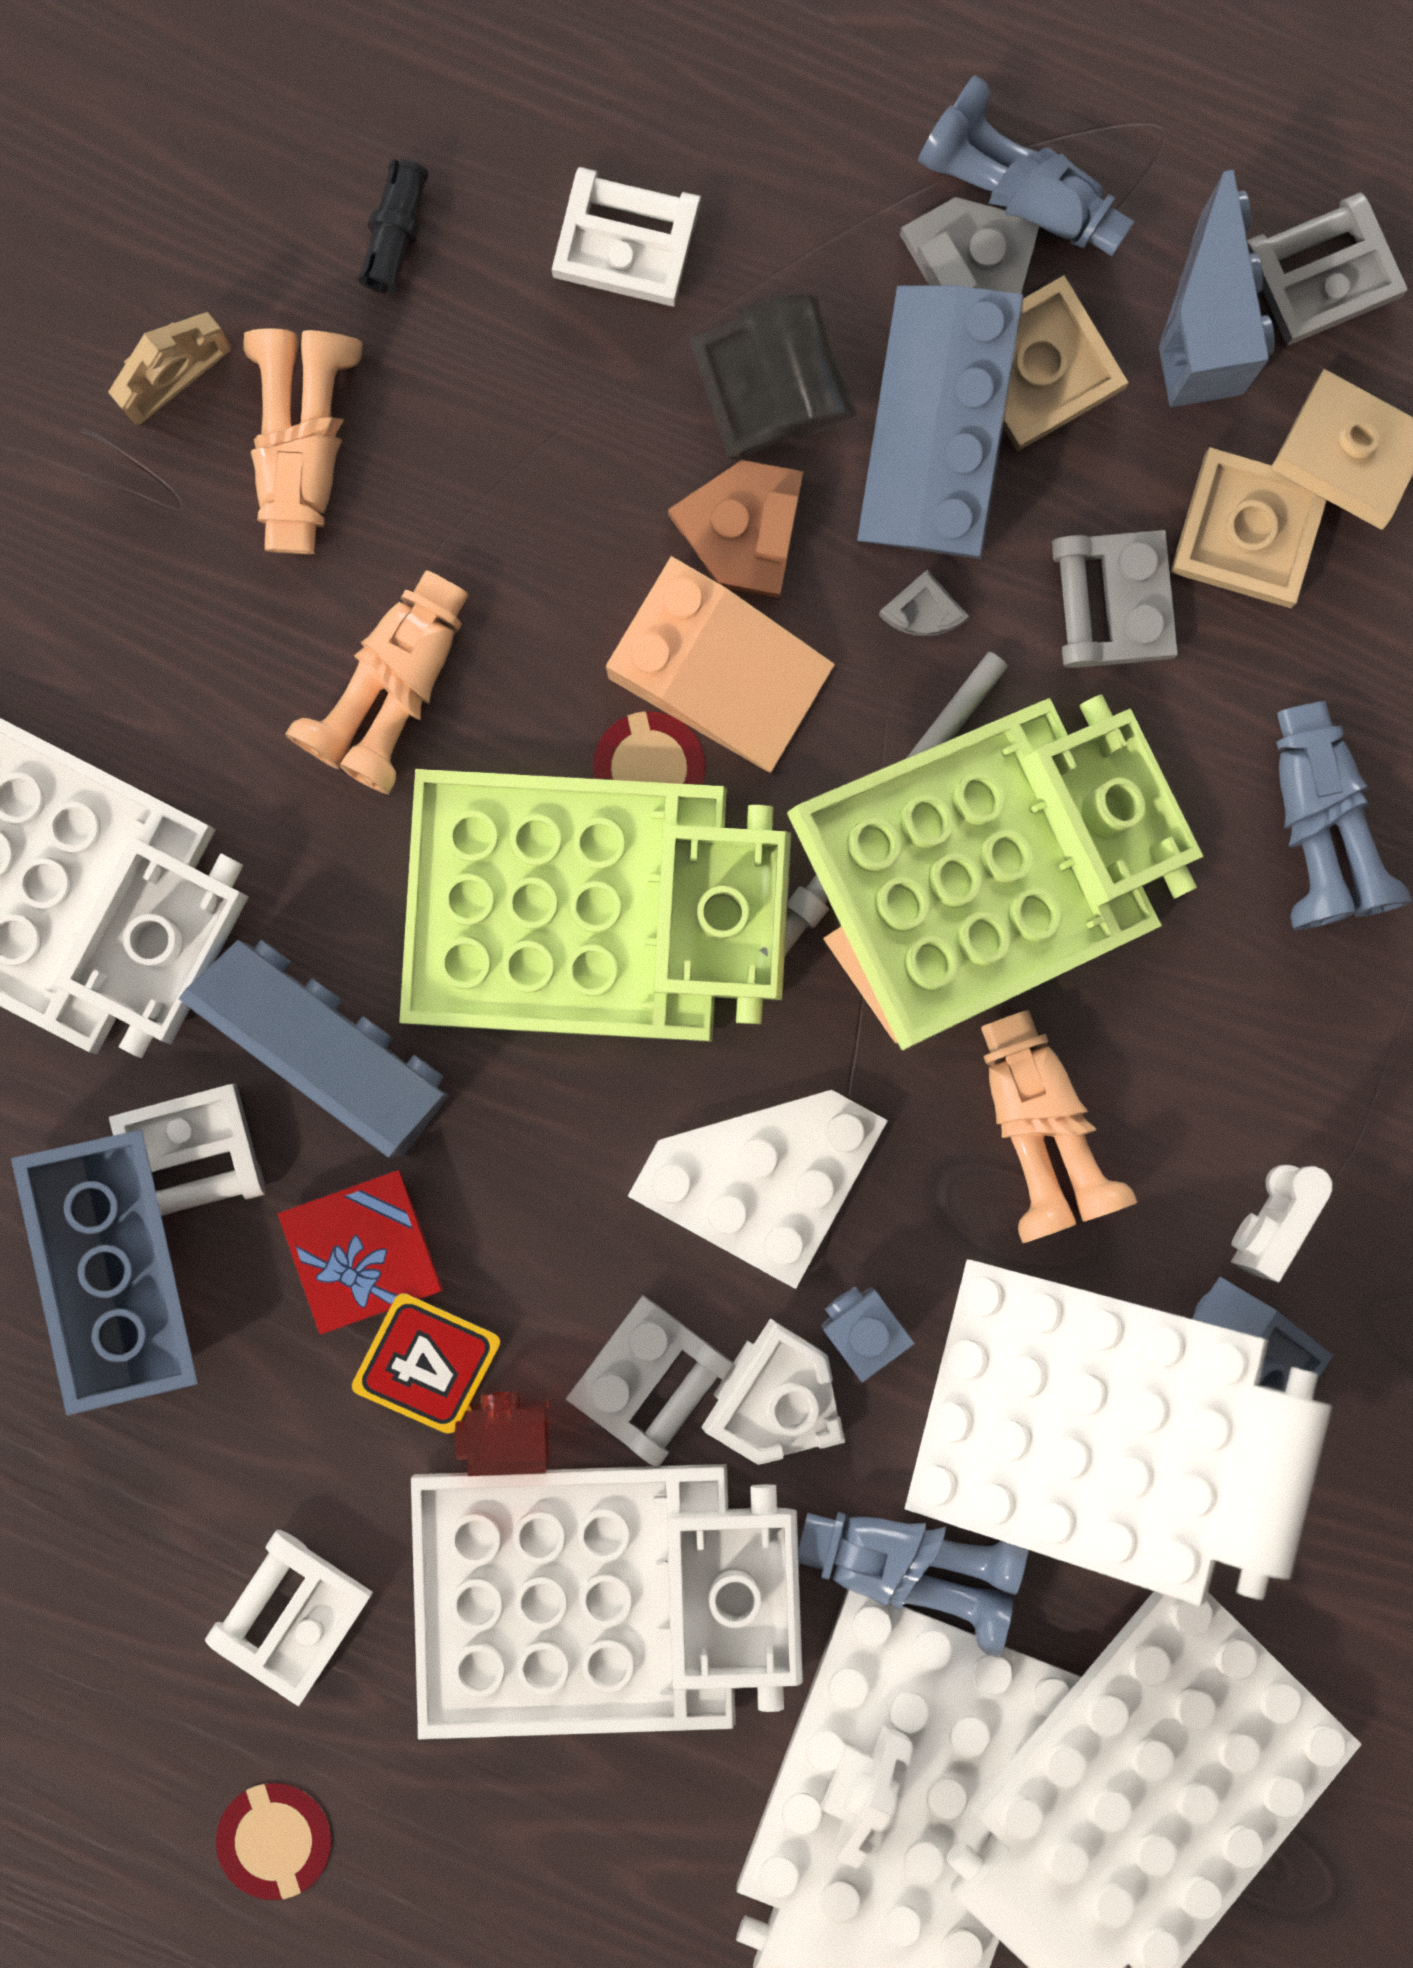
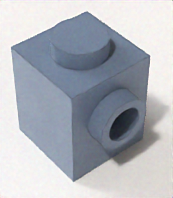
[820,1286,914,1382]

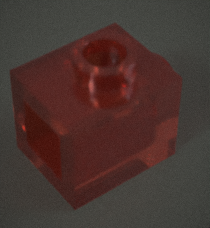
[455,1391,550,1476]

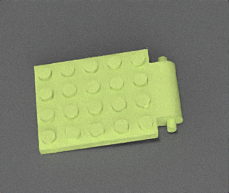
[787,694,1203,1050]
[399,769,791,1042]

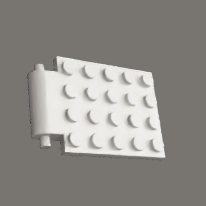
[0,718,249,1058]
[905,1259,1332,1605]
[411,1464,803,1739]
[736,1589,1082,1968]
[946,1591,1362,1968]

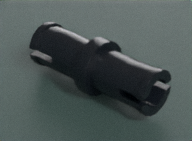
[358,159,429,294]

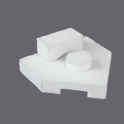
[701,1318,845,1465]
[821,1725,913,1869]

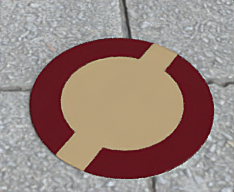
[593,711,706,785]
[216,1783,331,1900]

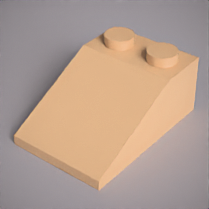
[606,556,835,774]

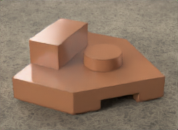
[668,460,803,599]

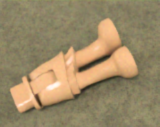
[243,329,363,554]
[285,571,469,795]
[981,1010,1138,1243]

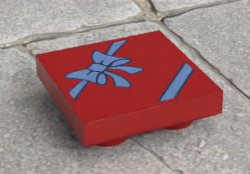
[277,1170,443,1335]

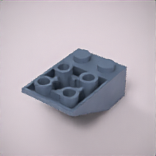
[1159,170,1275,407]

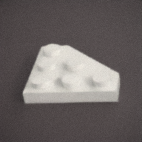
[628,1090,888,1289]

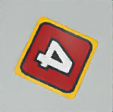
[352,1294,500,1434]

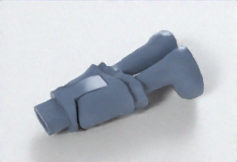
[918,75,1135,256]
[1276,701,1412,930]
[798,1512,1028,1657]

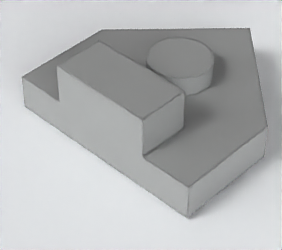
[900,197,1039,294]

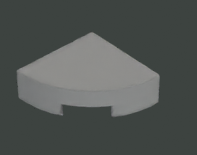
[879,570,969,636]

